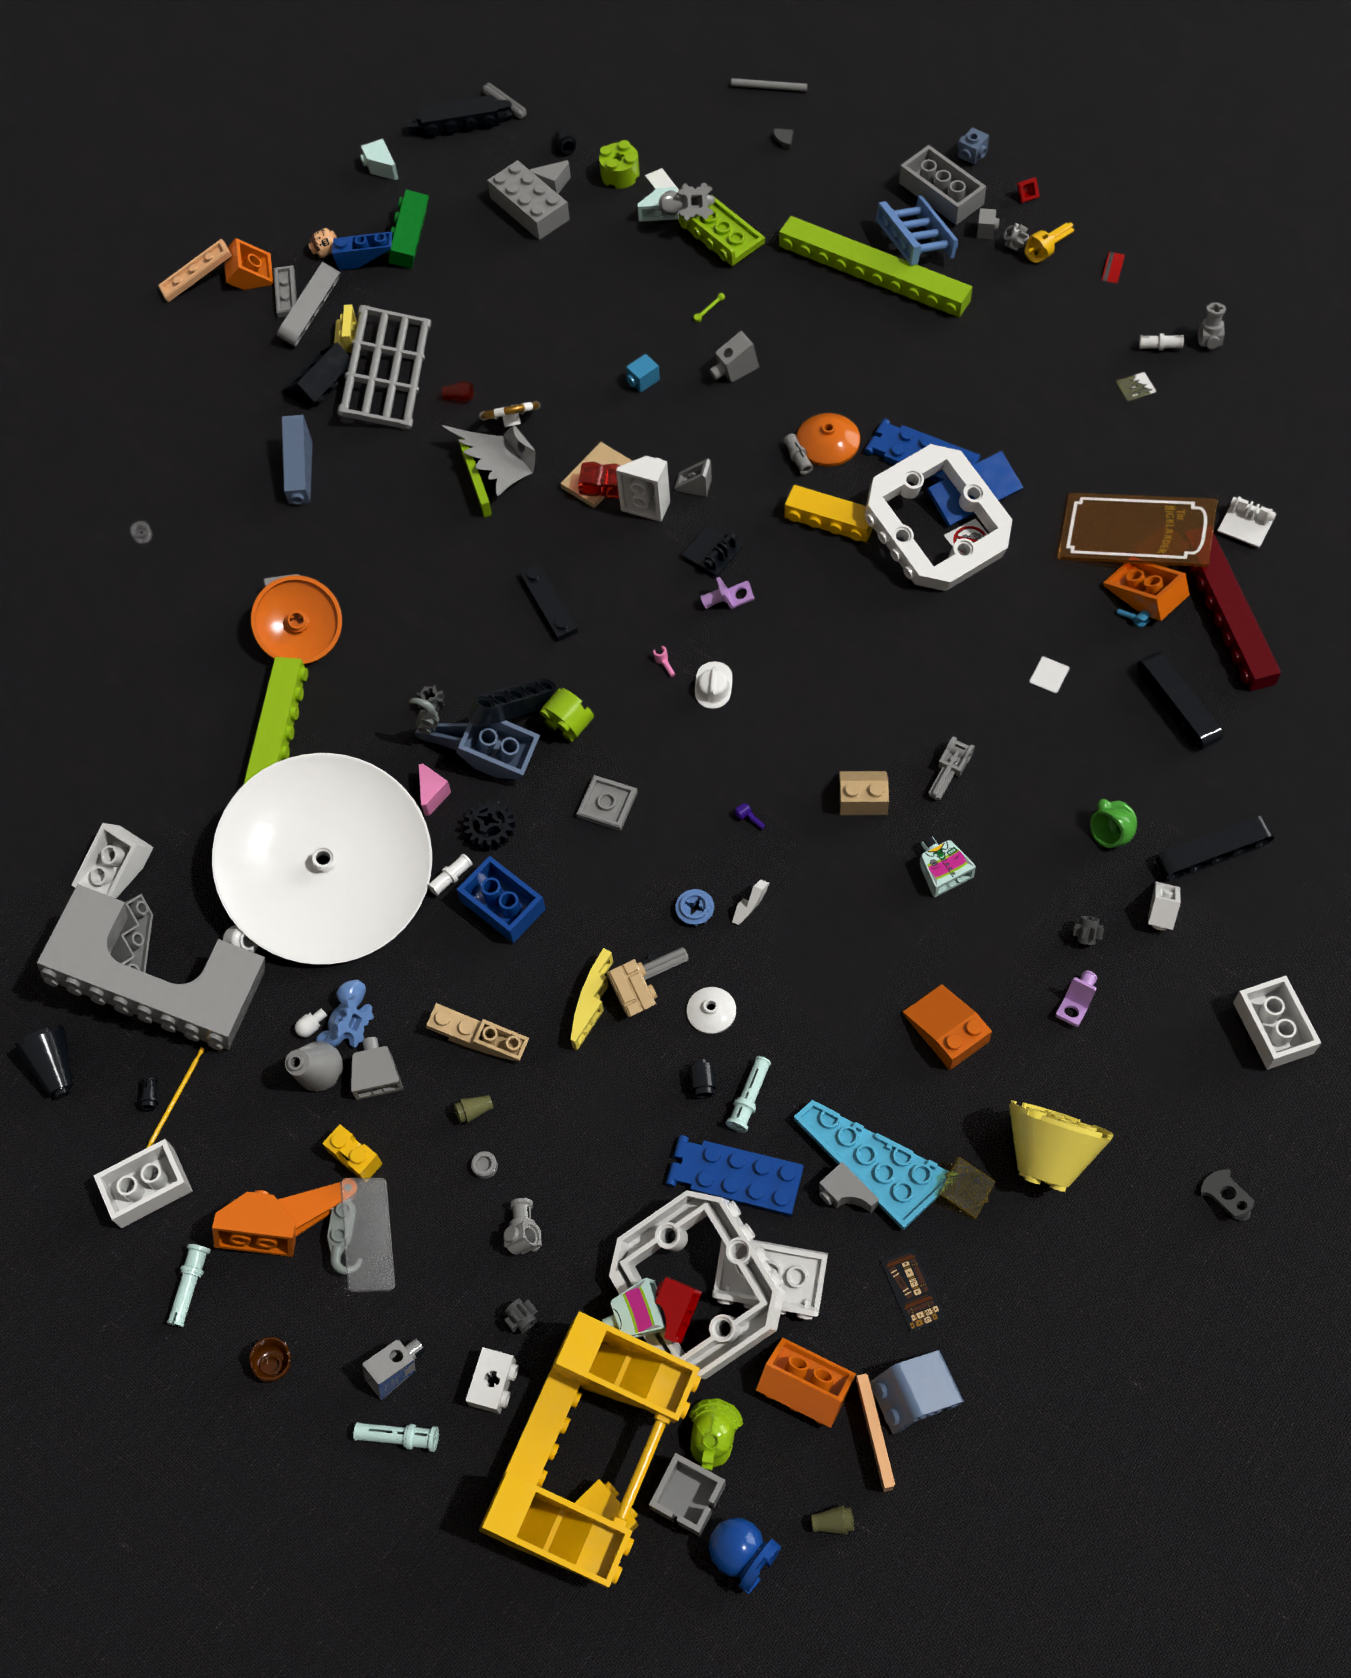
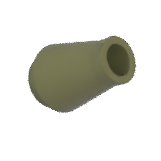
[454,1095,493,1123]
[812,1505,854,1535]

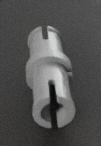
[783,434,813,475]

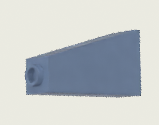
[282,415,313,504]

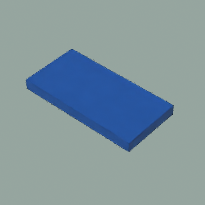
[927,451,1024,527]

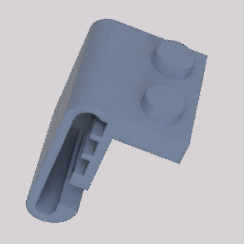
[870,1350,964,1434]

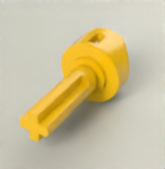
[1025,222,1074,263]

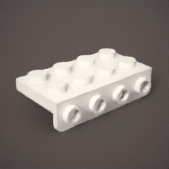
[712,1240,828,1319]

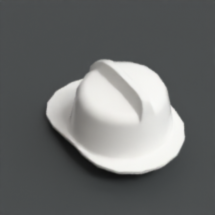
[695,661,733,709]

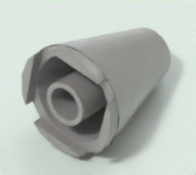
[285,1041,343,1092]

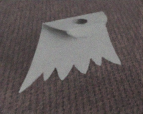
[442,425,535,496]

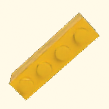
[785,485,873,543]

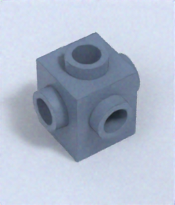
[958,127,989,165]

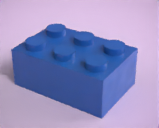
[457,856,546,943]

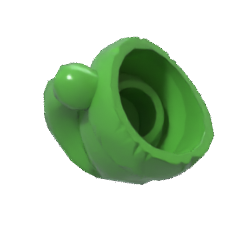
[1090,799,1137,848]

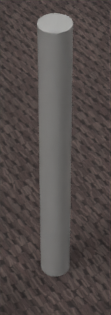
[731,78,808,92]

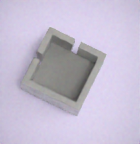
[649,1453,726,1537]

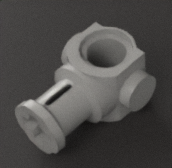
[1198,302,1226,349]
[504,1198,542,1255]

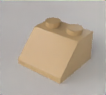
[839,771,889,815]

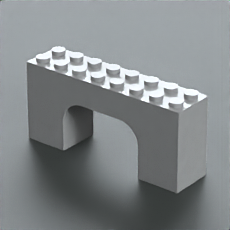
[37,884,265,1050]

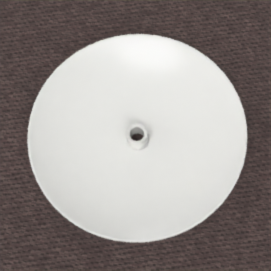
[212,753,432,965]

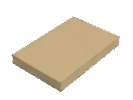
[560,442,632,508]

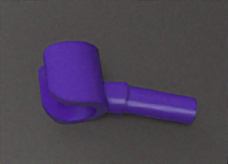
[735,803,766,830]

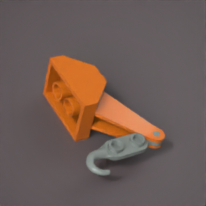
[212,1180,362,1275]

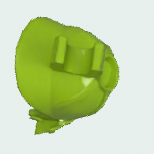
[689,1398,743,1471]

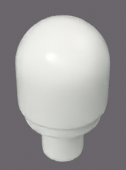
[295,1008,327,1038]

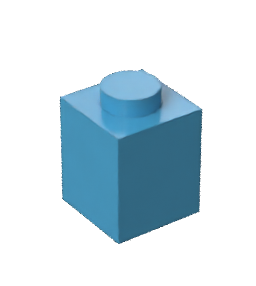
[626,354,660,393]

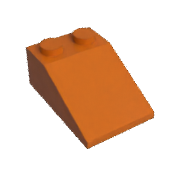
[1103,558,1190,621]
[903,984,992,1070]

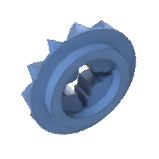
[676,889,714,927]

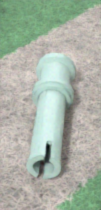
[726,1056,771,1133]
[167,1244,211,1327]
[353,1422,439,1452]

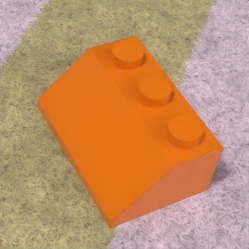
[756,1337,856,1428]

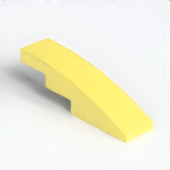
[571,948,613,1050]

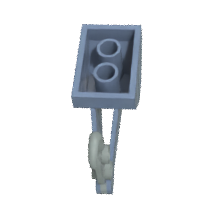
[409,698,540,780]

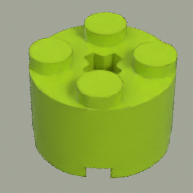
[599,140,640,189]
[540,688,594,742]

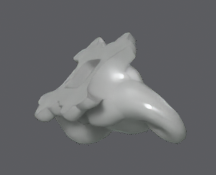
[658,183,715,221]

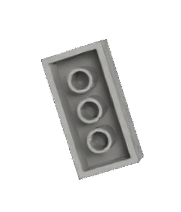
[899,145,986,225]
[487,160,570,240]

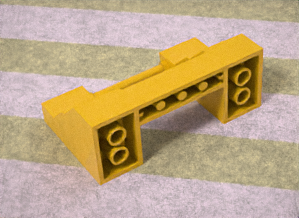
[478,1311,701,1588]

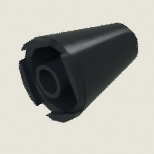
[15,1026,73,1098]

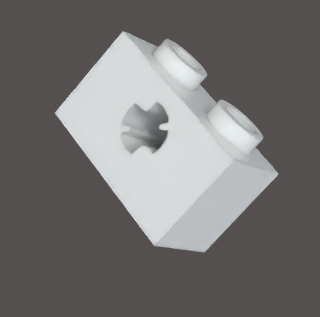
[466,1347,519,1414]

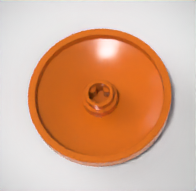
[251,575,342,665]

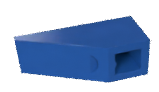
[332,231,392,270]

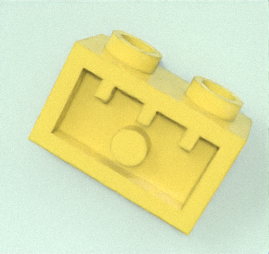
[334,305,357,353]

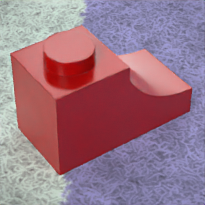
[655,1277,702,1343]

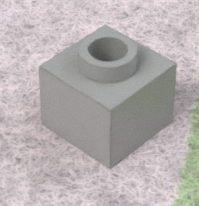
[977,208,999,239]

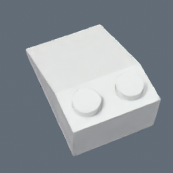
[72,823,154,899]

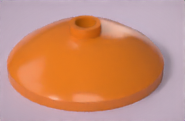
[796,413,860,467]

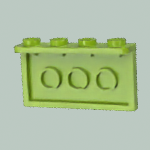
[678,195,765,266]

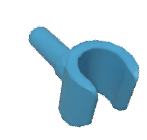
[1117,609,1150,628]

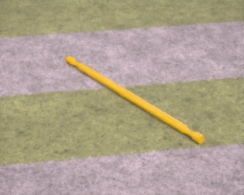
[145,1047,205,1149]

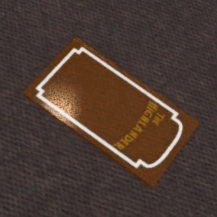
[1057,493,1218,567]

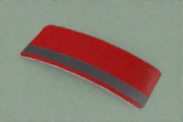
[1102,252,1125,283]

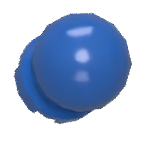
[708,1517,781,1594]

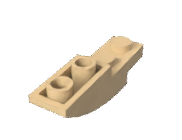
[426,1003,529,1062]

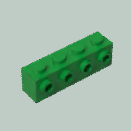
[386,189,429,269]

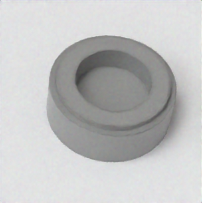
[471,1151,498,1179]

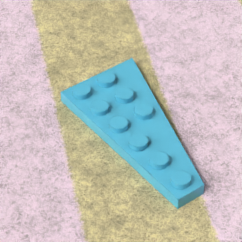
[794,1100,959,1230]

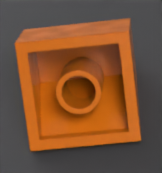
[224,238,274,290]

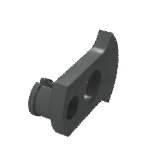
[1201,1169,1255,1221]

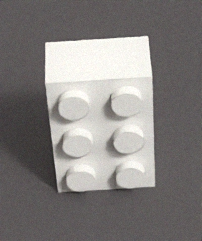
[1233,976,1321,1070]
[94,1139,193,1228]

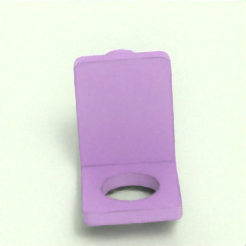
[701,577,754,609]
[1055,971,1097,1027]

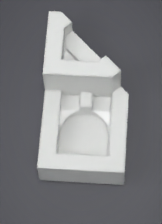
[732,880,769,925]

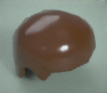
[249,1337,291,1382]

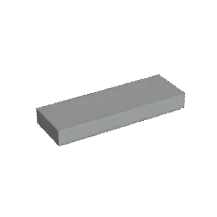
[274,265,297,318]

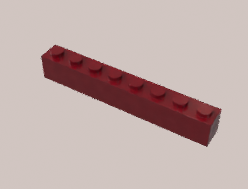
[1180,526,1281,691]

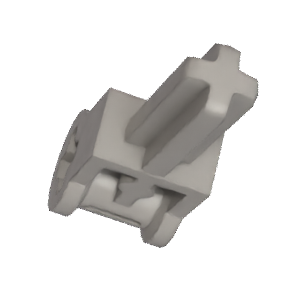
[928,736,975,800]

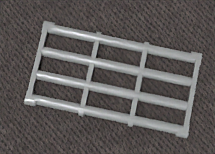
[337,305,431,430]

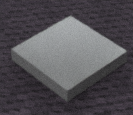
[577,775,638,831]

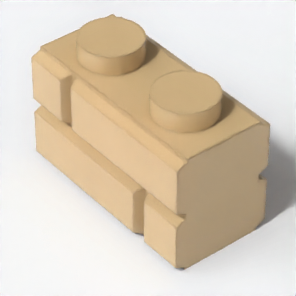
[606,959,657,1017]

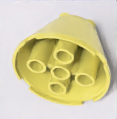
[1009,1100,1114,1192]

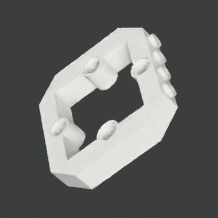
[864,444,1012,591]
[609,1190,785,1379]

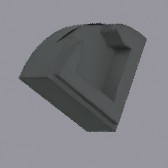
[774,128,793,149]

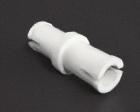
[1139,333,1184,351]
[428,854,473,896]

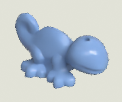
[316,980,374,1047]

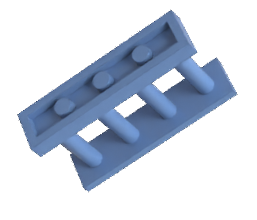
[876,195,958,265]

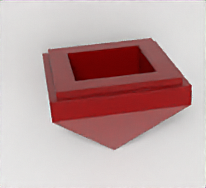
[1017,177,1040,203]

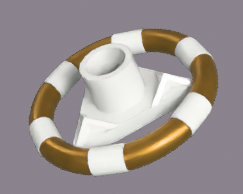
[479,401,540,427]

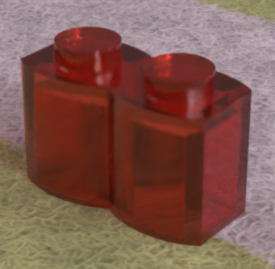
[578,461,621,498]

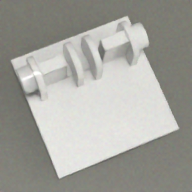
[1217,496,1276,548]

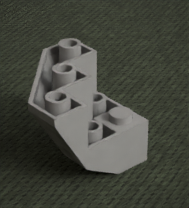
[111,894,153,973]

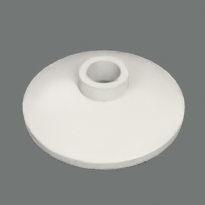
[687,987,736,1034]

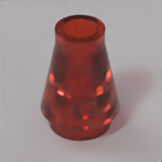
[442,381,474,402]

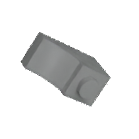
[819,1162,879,1213]

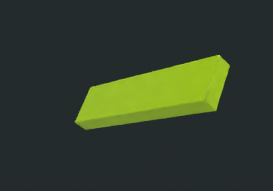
[459,438,492,517]

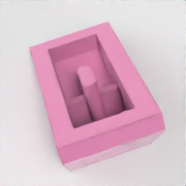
[419,764,451,816]

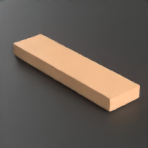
[158,239,232,302]
[856,1374,895,1492]

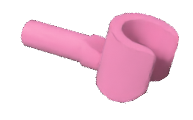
[653,646,675,677]

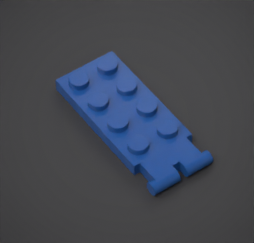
[864,419,981,482]
[666,1135,804,1217]

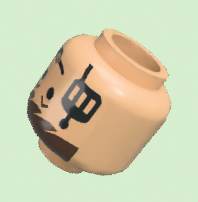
[309,228,337,258]

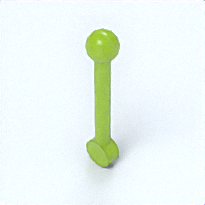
[694,293,725,322]

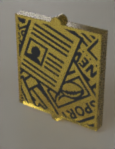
[938,1157,996,1219]

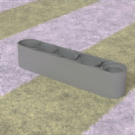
[277,262,341,346]

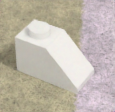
[1148,882,1181,931]

